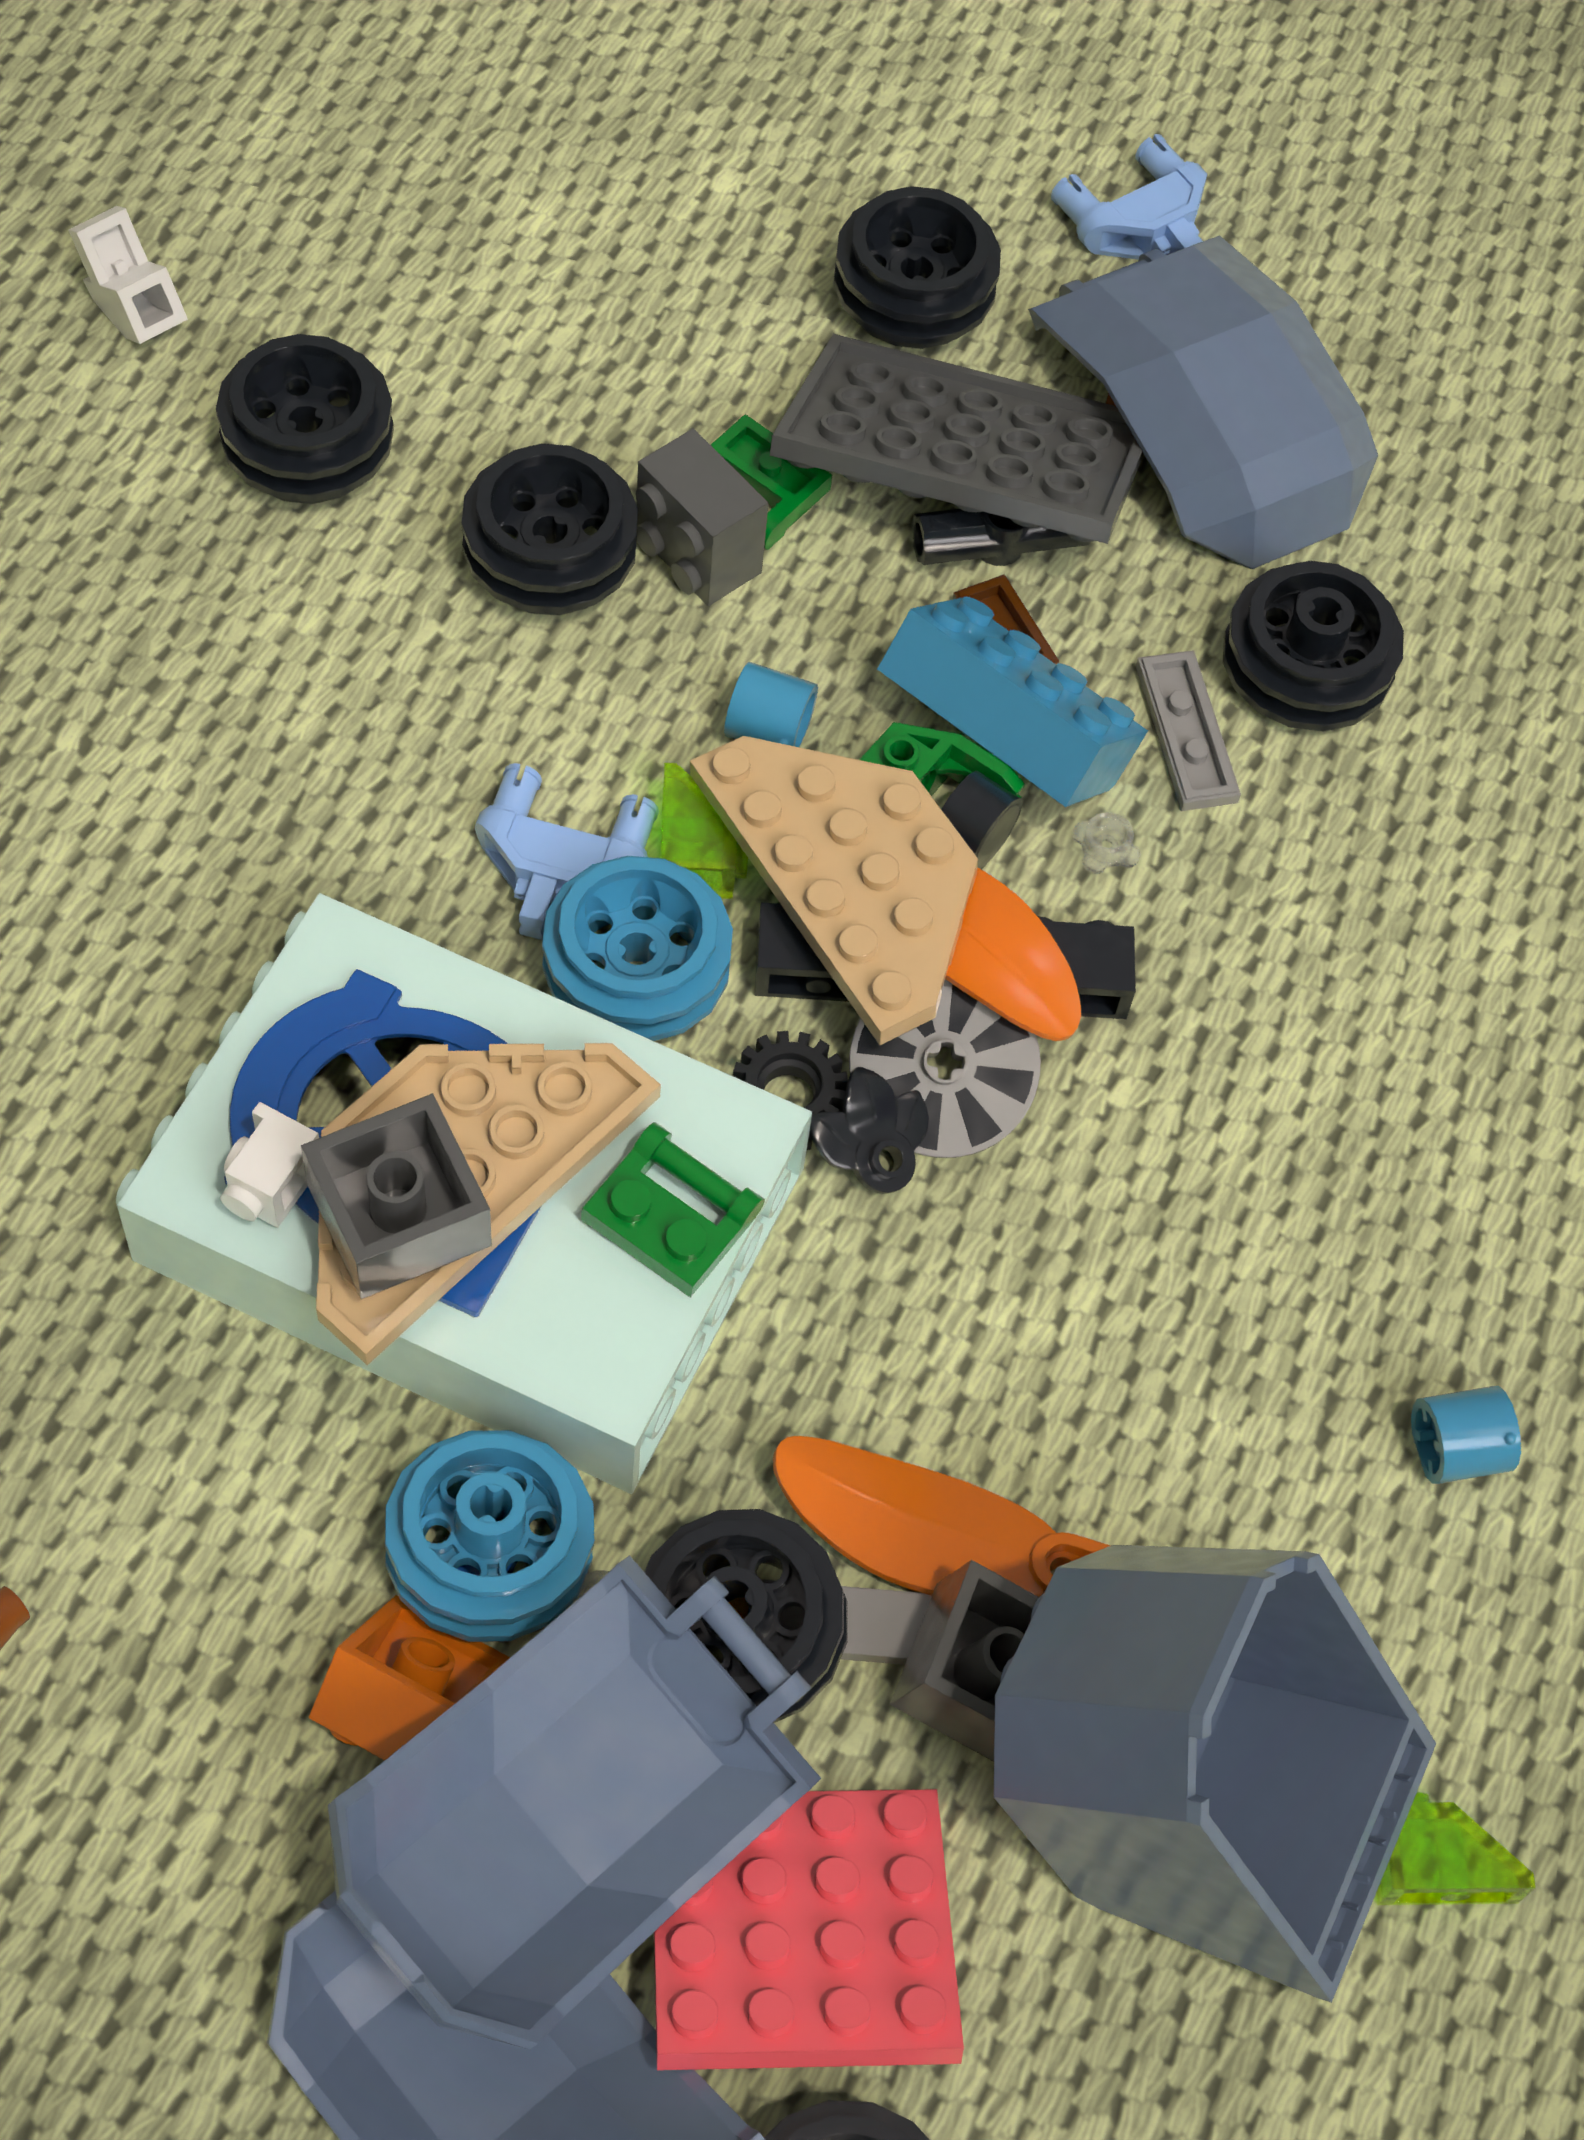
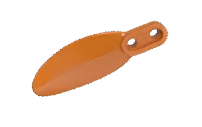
[945,867,1081,1041]
[773,1436,1111,1597]

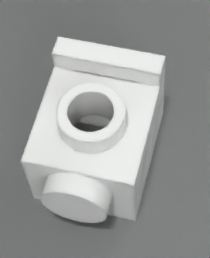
[220,1102,319,1228]

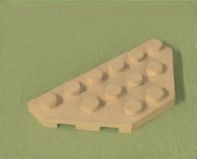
[690,736,978,1045]
[316,1043,661,1365]

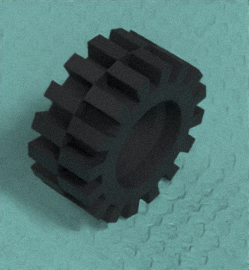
[733,1031,848,1151]

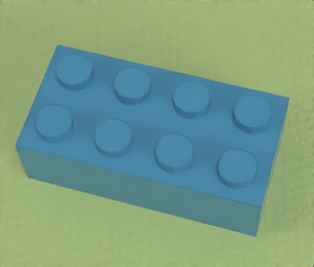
[877,597,1148,807]

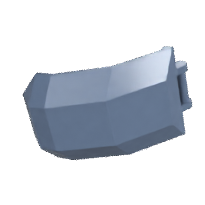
[1028,235,1378,569]
[328,1555,821,2050]
[267,1890,765,2140]

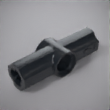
[912,509,1090,566]

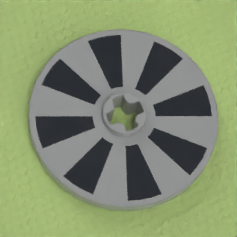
[849,979,1041,1158]

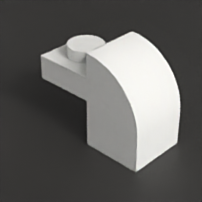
[68,206,188,344]

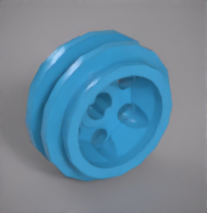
[542,856,733,1041]
[385,1430,595,1642]

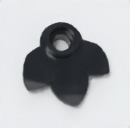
[809,1067,929,1194]

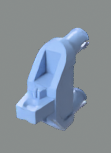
[1051,134,1208,260]
[475,763,659,940]

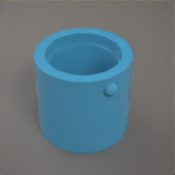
[724,662,818,747]
[1411,1386,1521,1484]

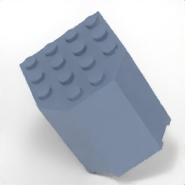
[994,1545,1436,2003]

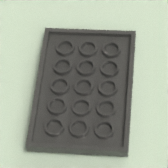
[770,333,1144,544]

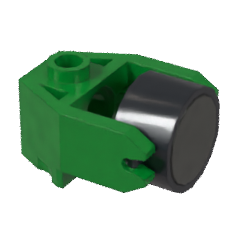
[860,722,1025,870]

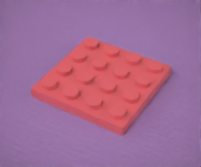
[654,1789,964,2070]

